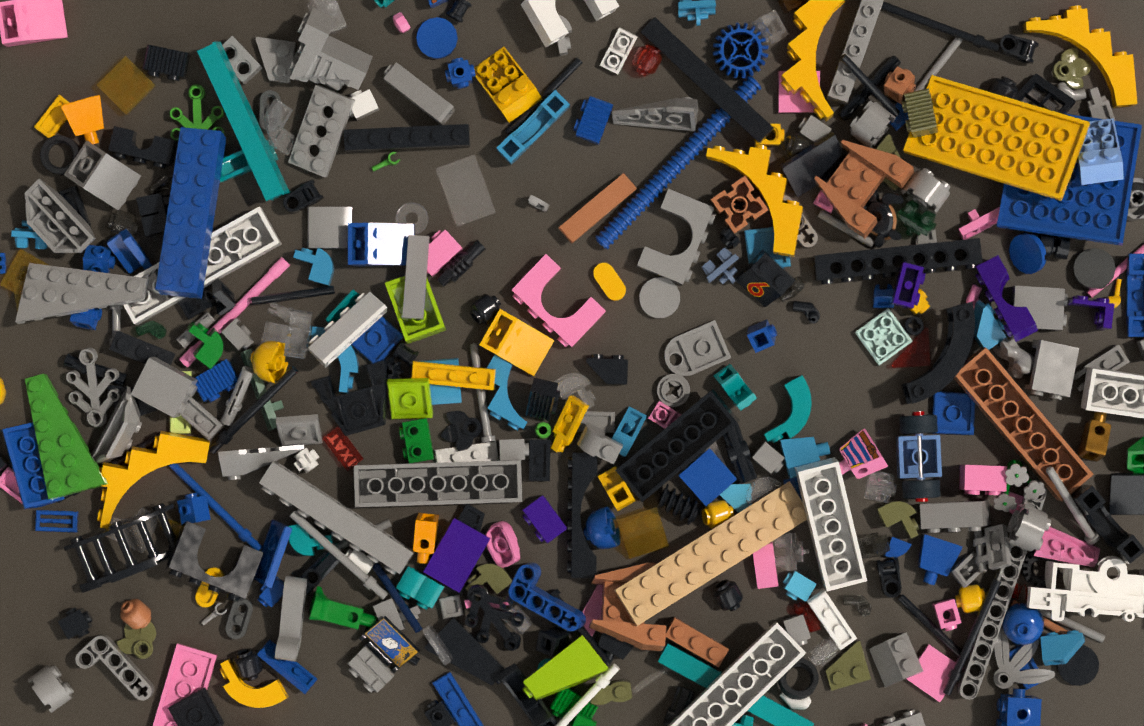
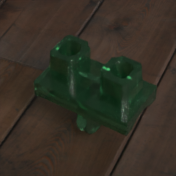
[896,200,937,237]

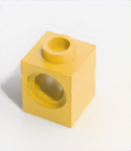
[754,124,784,146]

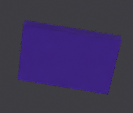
[424,518,491,593]

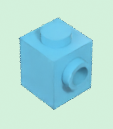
[783,570,817,602]

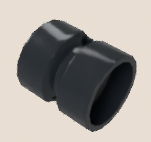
[1038,233,1070,260]

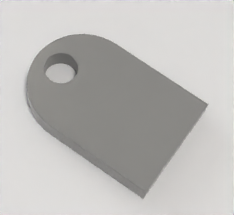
[664,320,731,376]

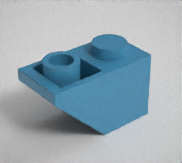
[974,300,1006,350]
[1041,630,1085,666]

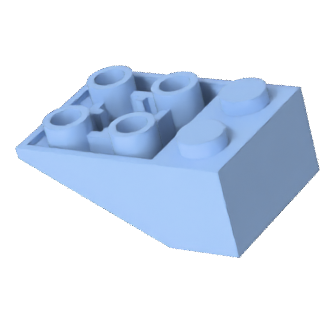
[1077,118,1124,185]

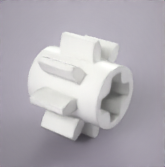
[293,448,319,473]

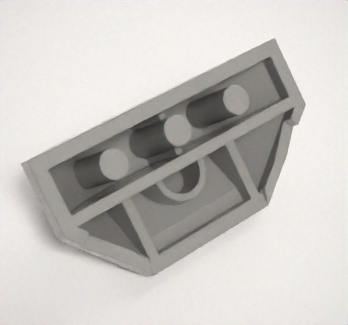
[24,178,96,253]
[91,386,142,463]

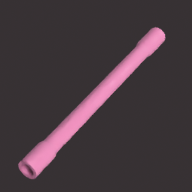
[179,257,290,368]

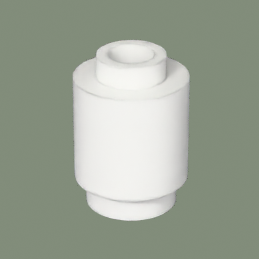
[345,549,374,574]

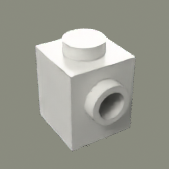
[350,89,379,121]

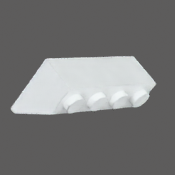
[308,292,387,368]

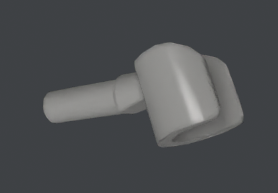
[201,603,227,625]

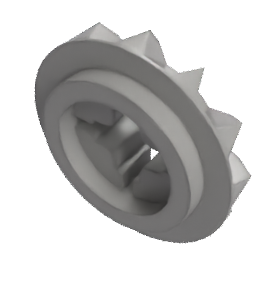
[657,374,690,407]

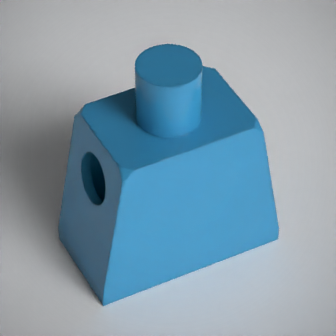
[779,437,831,479]

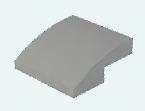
[307,207,352,249]

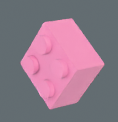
[959,464,1007,495]

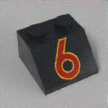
[735,249,796,307]

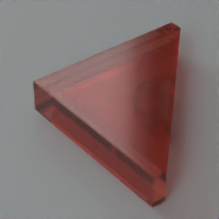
[891,328,930,368]

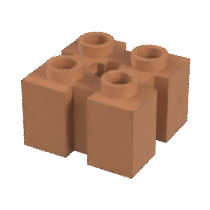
[710,176,768,234]

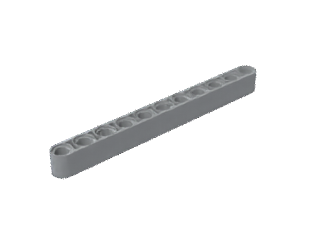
[957,488,1047,700]

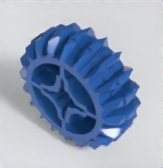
[713,23,769,79]

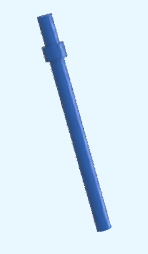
[169,463,263,551]

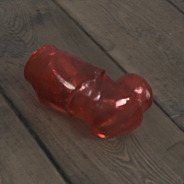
[794,600,821,633]

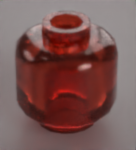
[632,44,662,76]

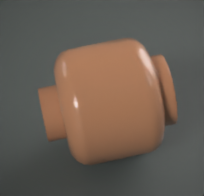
[120,599,151,629]

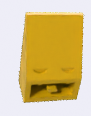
[474,47,542,123]
[479,309,554,376]

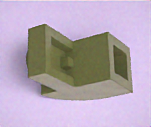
[876,501,919,539]
[465,563,513,594]

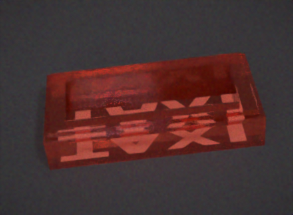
[322,426,364,471]

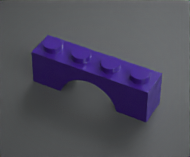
[975,255,1038,342]

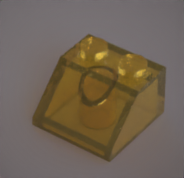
[617,507,669,559]

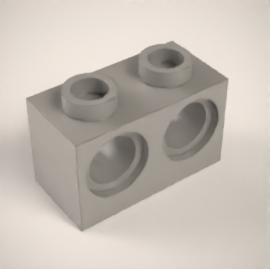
[222,36,263,85]

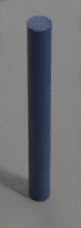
[372,563,422,633]

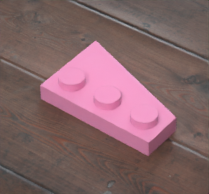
[1034,527,1100,567]

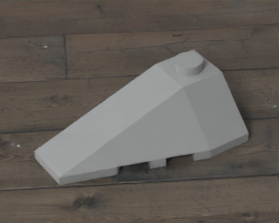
[612,97,698,131]
[218,445,306,480]

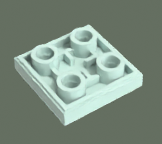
[854,308,913,366]

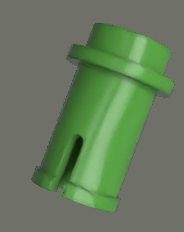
[535,422,551,439]

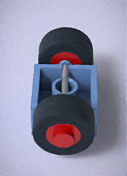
[896,412,942,502]

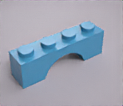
[496,90,570,165]

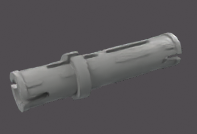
[220,366,254,426]

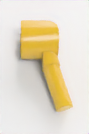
[1107,279,1122,308]

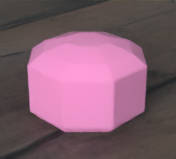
[393,12,411,33]

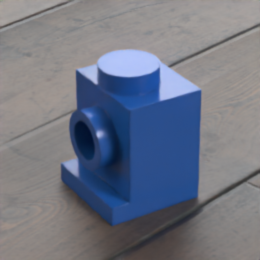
[257,576,284,607]

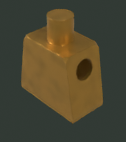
[1077,411,1111,462]

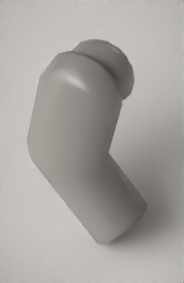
[1056,82,1086,101]

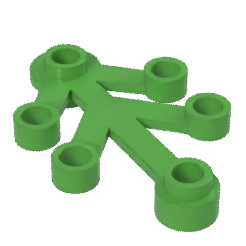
[170,84,225,141]

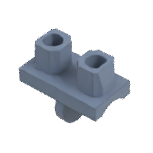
[701,248,739,284]

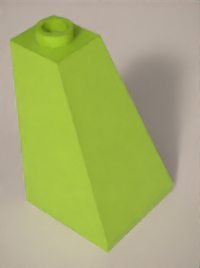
[522,635,609,700]

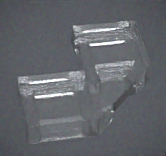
[264,99,297,156]

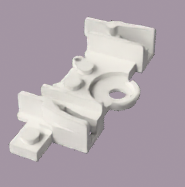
[1027,556,1144,622]

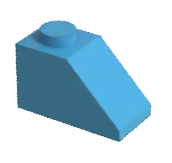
[612,406,647,457]

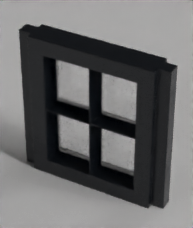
[1013,73,1076,115]

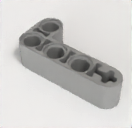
[275,576,307,662]
[75,634,155,701]

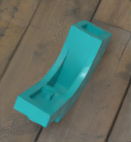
[763,375,812,443]

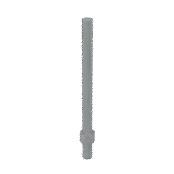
[289,511,388,600]

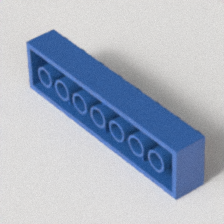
[156,127,226,299]

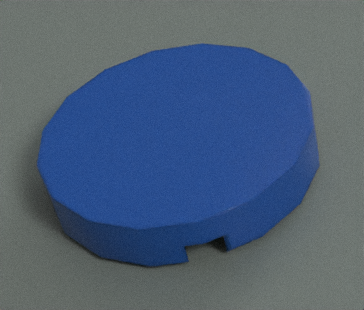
[416,17,458,59]
[1009,233,1046,274]

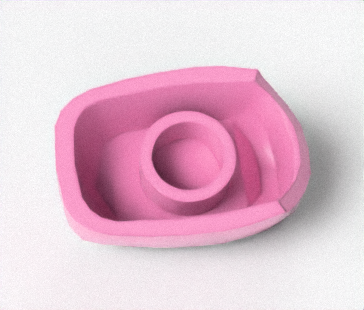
[485,521,520,568]

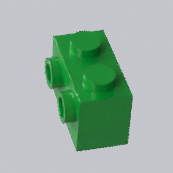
[399,418,435,463]

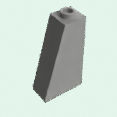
[383,62,455,125]

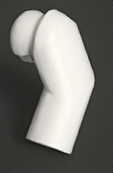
[779,692,811,710]

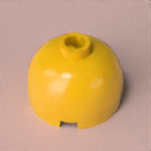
[250,341,289,383]

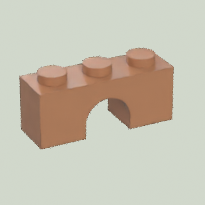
[666,617,729,667]

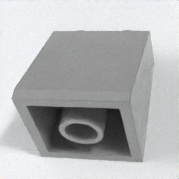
[64,140,141,211]

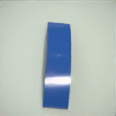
[1126,254,1144,337]

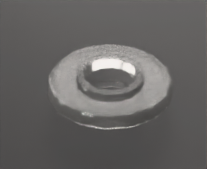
[396,202,429,235]

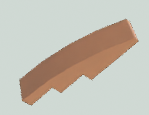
[559,173,637,244]

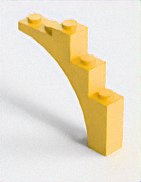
[781,0,845,122]
[1023,5,1137,108]
[706,145,803,257]
[97,431,210,529]

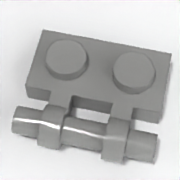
[973,524,1011,573]

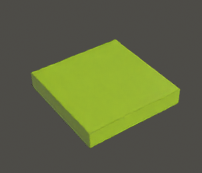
[387,378,433,419]

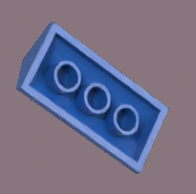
[2,422,65,509]

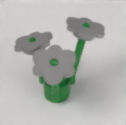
[994,459,1046,512]

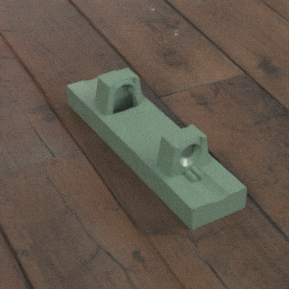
[240,349,284,431]

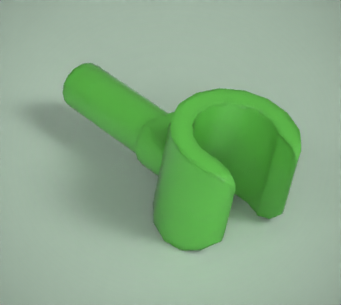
[372,152,400,171]

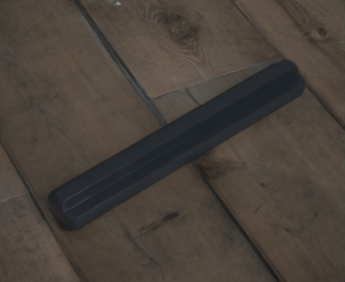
[838,56,901,121]

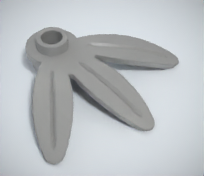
[994,627,1055,689]

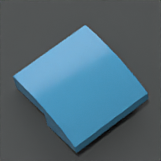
[421,358,462,405]

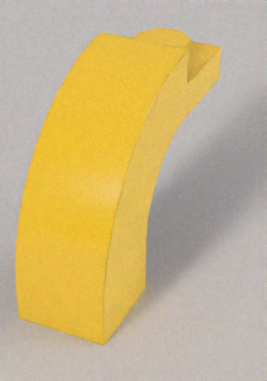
[220,659,289,708]

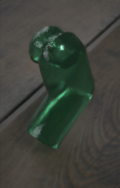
[135,320,166,339]

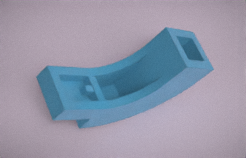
[311,326,359,393]

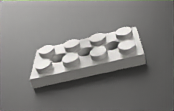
[288,85,355,178]

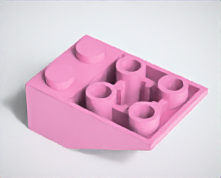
[0,0,68,47]

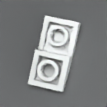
[600,27,638,74]

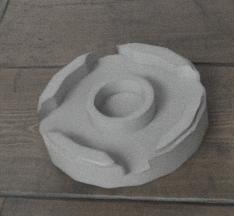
[639,277,680,318]

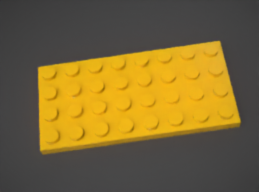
[903,75,1090,201]

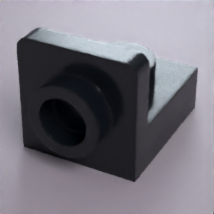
[212,279,236,316]
[178,287,216,320]

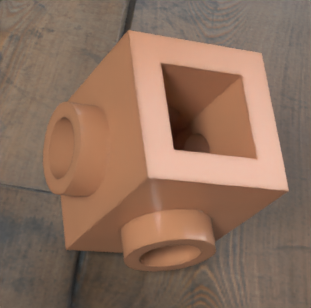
[884,67,916,104]

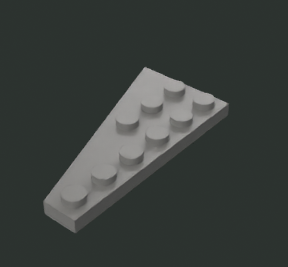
[15,263,149,324]

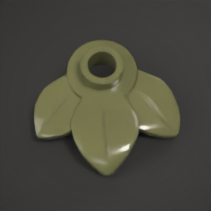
[1052,48,1092,89]
[117,621,156,659]

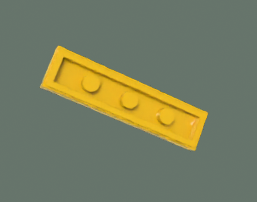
[411,361,496,390]

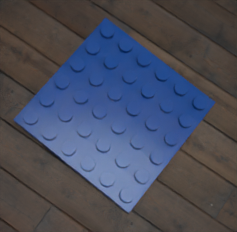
[997,114,1142,246]

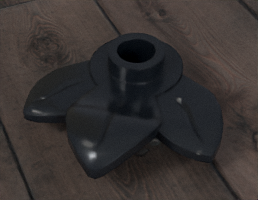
[441,411,482,451]

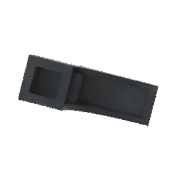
[498,663,558,726]

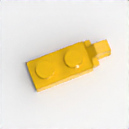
[551,395,589,452]

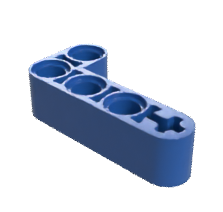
[508,562,586,631]

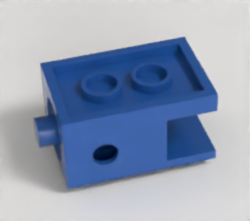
[996,688,1042,726]

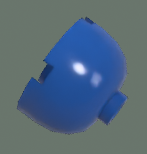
[584,507,621,549]
[1002,603,1044,645]

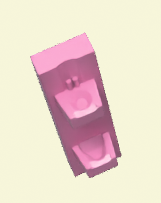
[959,207,1000,240]

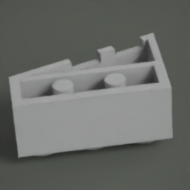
[920,500,991,533]

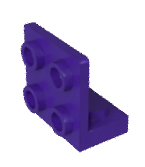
[1067,295,1114,330]

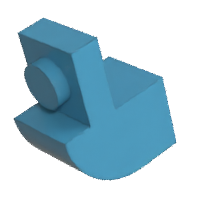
[293,248,334,286]

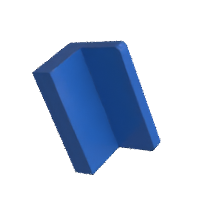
[106,228,152,273]

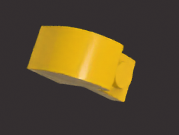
[598,466,635,511]

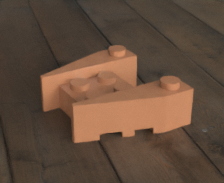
[814,140,914,239]
[589,563,666,651]

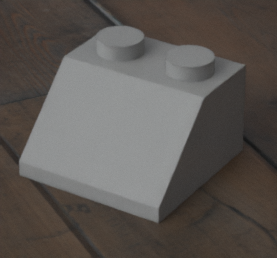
[869,632,924,688]

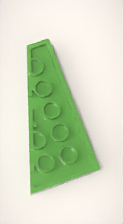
[25,374,108,500]

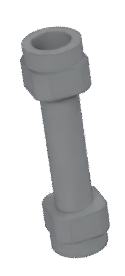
[110,304,123,346]

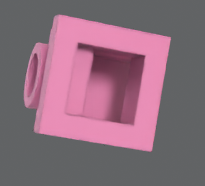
[932,598,961,631]

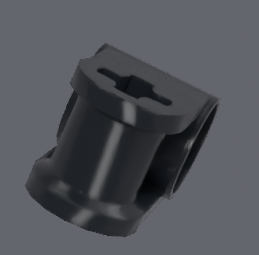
[997,34,1039,64]
[283,180,324,214]
[876,557,902,598]

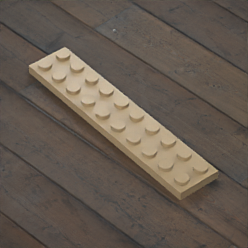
[614,481,807,626]

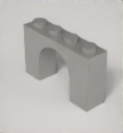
[636,189,716,285]

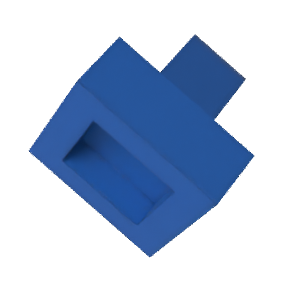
[873,284,894,308]

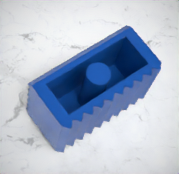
[573,96,613,145]
[195,359,239,403]

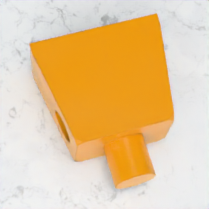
[61,94,104,144]
[413,513,439,564]

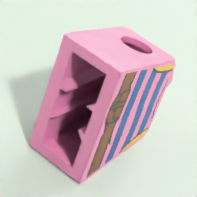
[839,428,888,479]

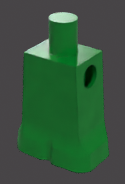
[308,586,377,629]

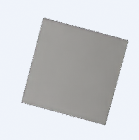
[276,414,323,447]

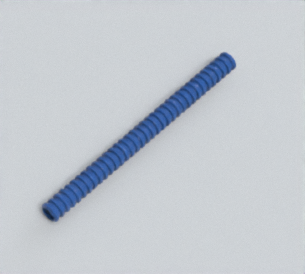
[595,76,761,249]

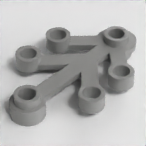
[66,347,122,427]

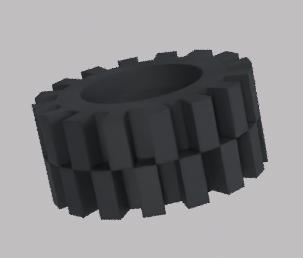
[1021,550,1060,587]

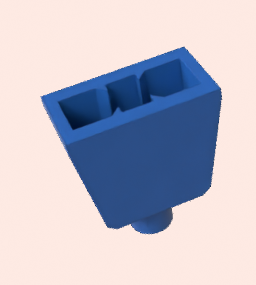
[918,534,963,586]

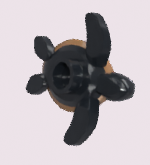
[863,190,904,248]

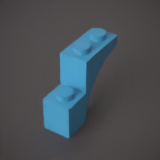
[487,355,528,431]

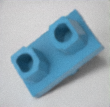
[678,0,716,26]
[11,220,48,249]

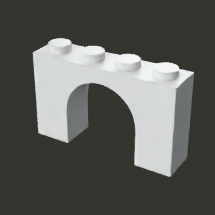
[521,0,619,47]

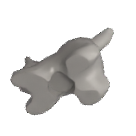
[993,337,1034,379]

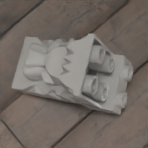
[289,7,373,91]

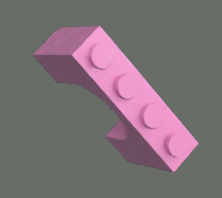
[512,254,606,348]

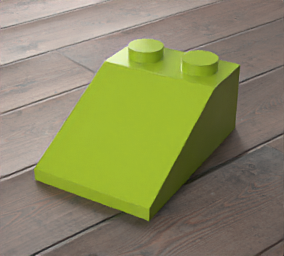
[385,276,446,344]

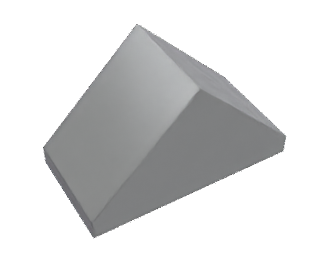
[950,551,987,588]

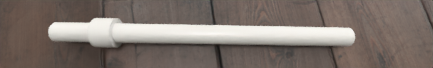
[555,664,620,726]

